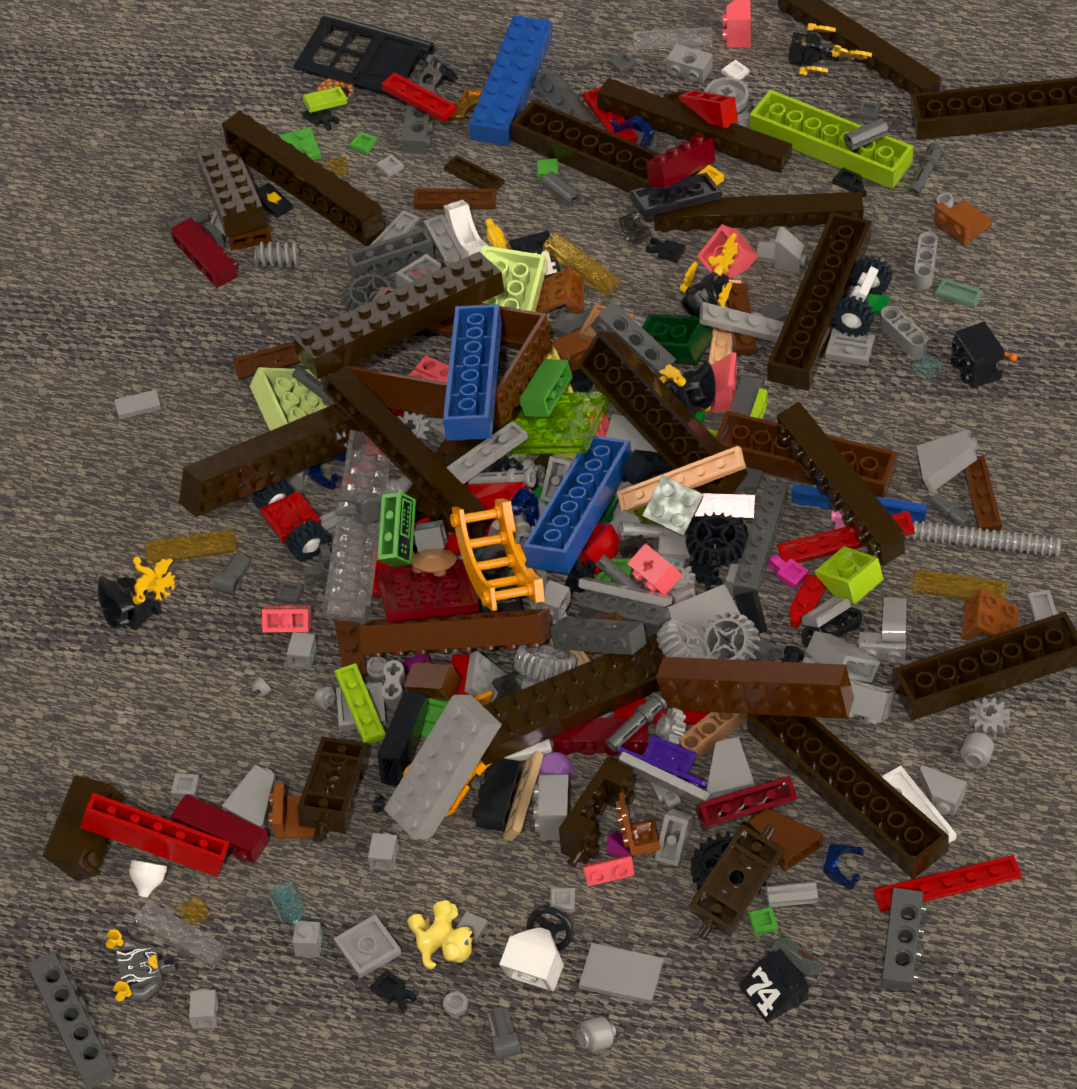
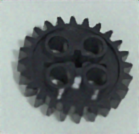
[690,832,769,894]

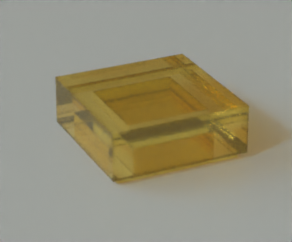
[326,157,348,176]
[177,895,211,928]

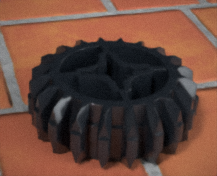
[685,511,747,569]

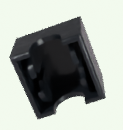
[950,322,1005,389]

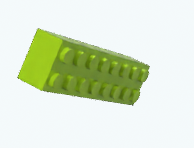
[749,90,914,189]

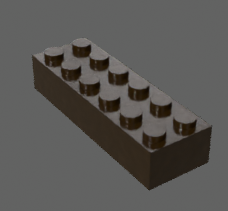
[196,143,267,237]

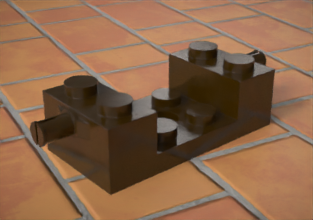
[297,736,369,842]
[559,757,637,867]
[689,824,784,941]

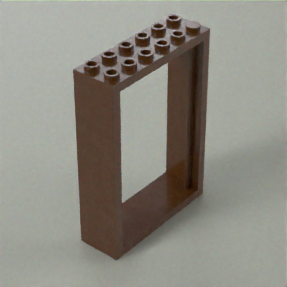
[330,287,553,428]

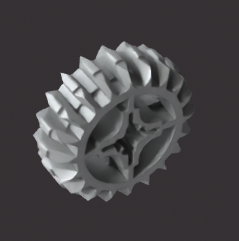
[702,612,761,660]
[657,618,713,659]
[514,644,577,681]

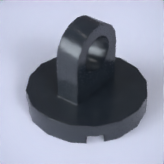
[419,51,457,89]

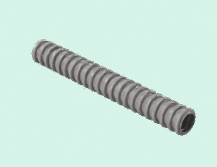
[904,520,1061,558]

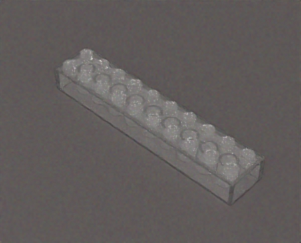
[322,430,390,623]

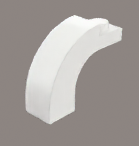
[443,200,488,257]

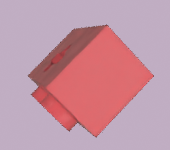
[627,543,683,594]
[262,605,312,632]

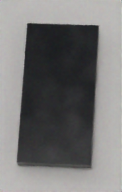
[630,173,723,218]

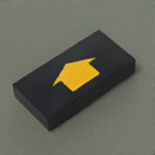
[256,183,293,219]

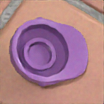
[535,752,574,784]

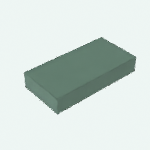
[935,278,983,309]

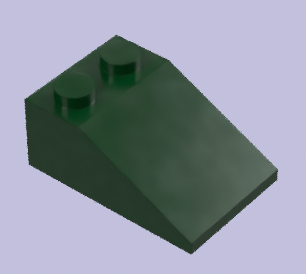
[642,314,713,366]

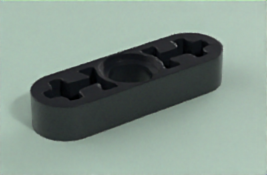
[801,607,862,647]

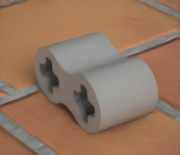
[381,660,407,710]

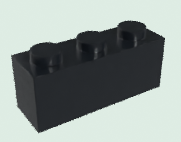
[472,758,522,832]

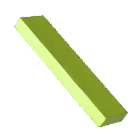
[334,663,386,745]

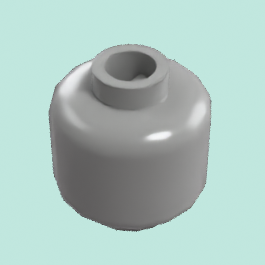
[960,732,994,768]
[577,1016,616,1052]

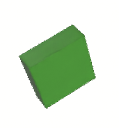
[349,132,378,154]
[537,159,558,179]
[748,906,778,936]

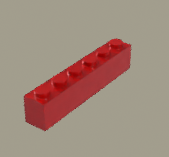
[80,793,230,877]

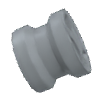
[522,459,545,486]

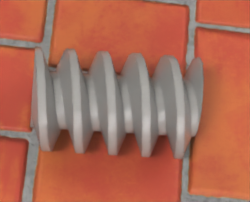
[254,241,299,268]

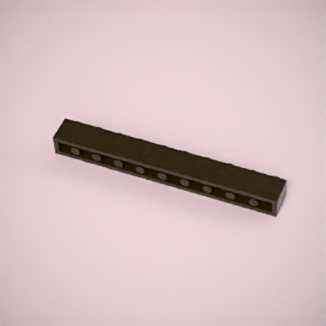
[778,0,940,95]
[597,78,792,173]
[654,192,864,232]
[323,368,486,529]

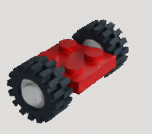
[252,479,330,562]

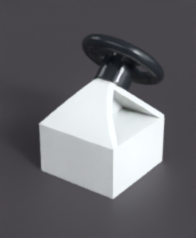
[499,906,573,992]

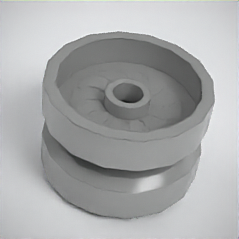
[705,77,749,115]

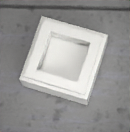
[721,60,750,80]

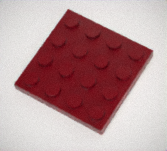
[375,559,479,623]

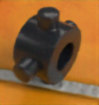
[373,795,385,813]

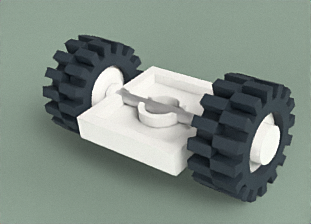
[832,255,893,337]

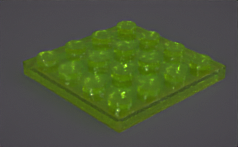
[507,391,610,454]

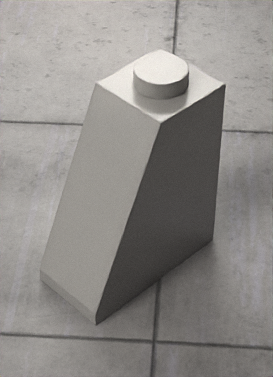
[917,430,979,491]
[806,631,880,683]
[707,737,754,801]
[222,765,276,830]

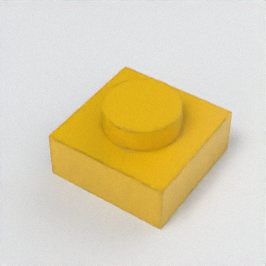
[696,165,724,185]

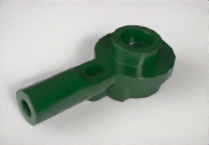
[598,496,619,524]

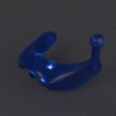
[610,115,655,148]
[307,454,346,490]
[511,487,539,527]
[823,844,864,890]

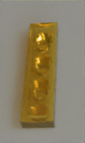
[542,230,622,297]
[145,529,237,565]
[912,569,1007,600]

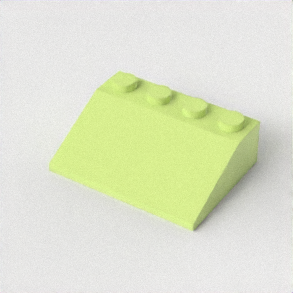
[482,245,547,312]
[250,367,329,431]

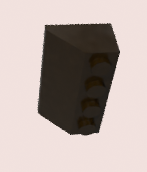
[42,776,125,881]

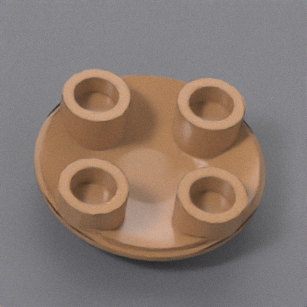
[411,549,456,576]

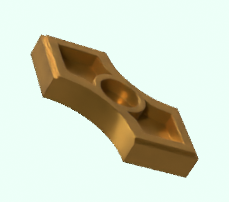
[446,88,484,121]

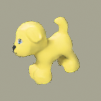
[407,900,474,970]

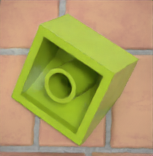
[814,546,884,605]

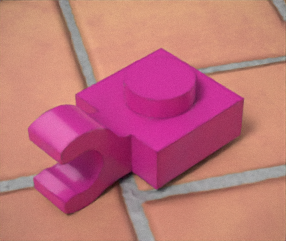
[768,554,809,590]

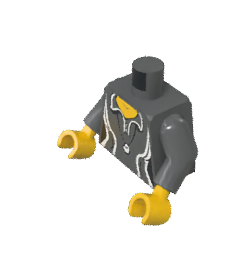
[106,929,176,1001]

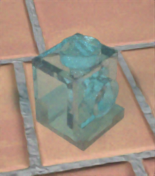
[269,881,305,924]

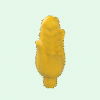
[485,219,508,249]

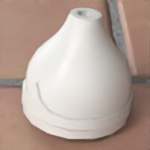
[129,860,167,897]

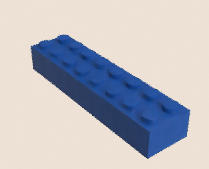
[469,15,552,146]
[443,304,502,441]
[523,435,632,574]

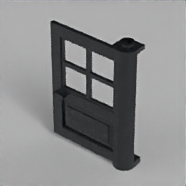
[294,13,436,97]

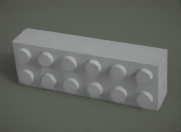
[384,695,502,839]

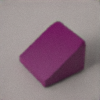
[606,831,631,857]

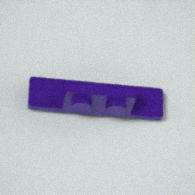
[617,735,708,789]

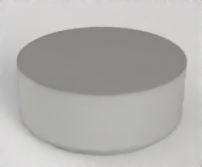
[443,991,468,1017]

